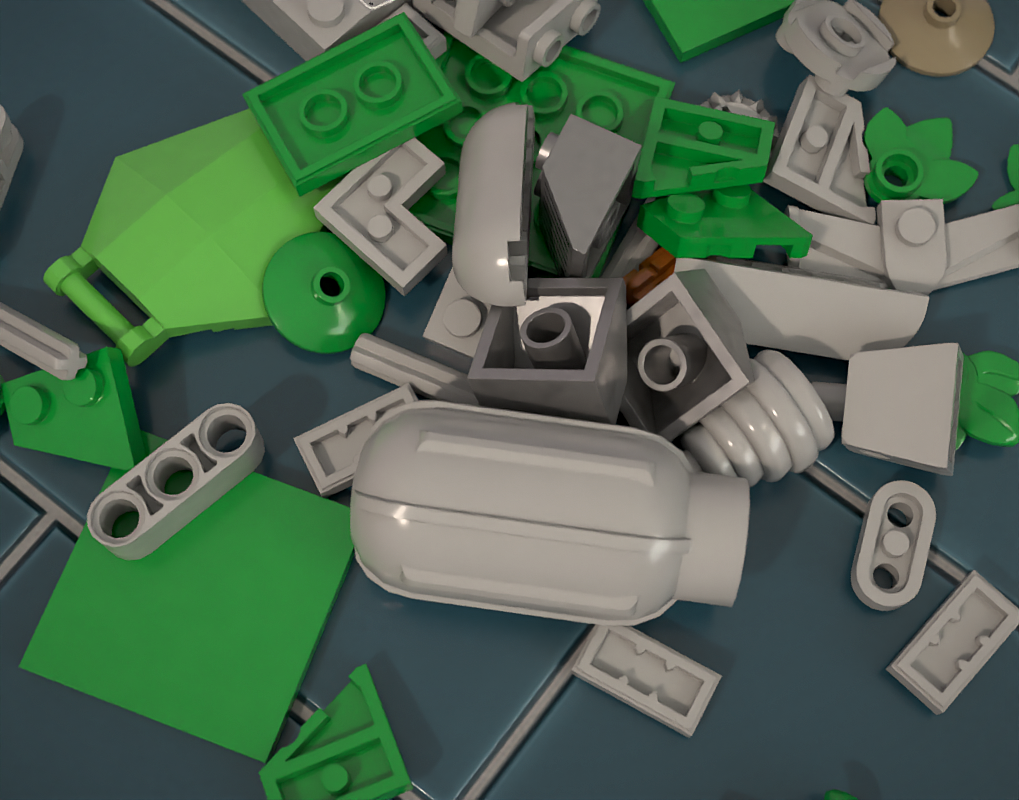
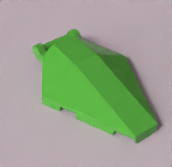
[43,109,352,367]

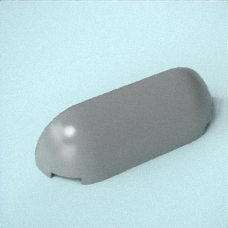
[452,102,535,307]
[674,255,929,360]

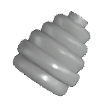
[679,350,835,488]

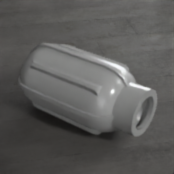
[350,400,750,626]

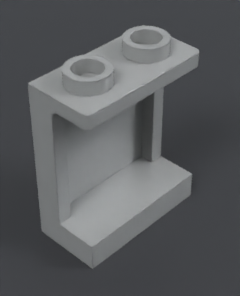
[413,0,601,82]

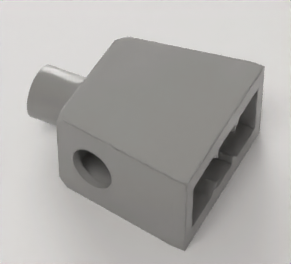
[811,343,964,476]

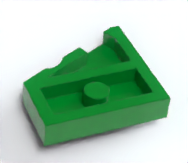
[632,96,775,199]
[636,185,813,258]
[1,347,147,471]
[259,664,414,800]

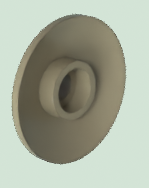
[878,0,995,77]

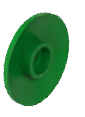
[262,232,385,354]

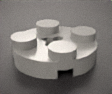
[776,0,896,97]

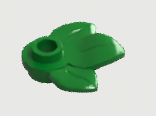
[863,107,979,204]
[955,351,1019,451]

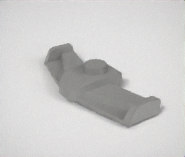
[785,199,1019,296]

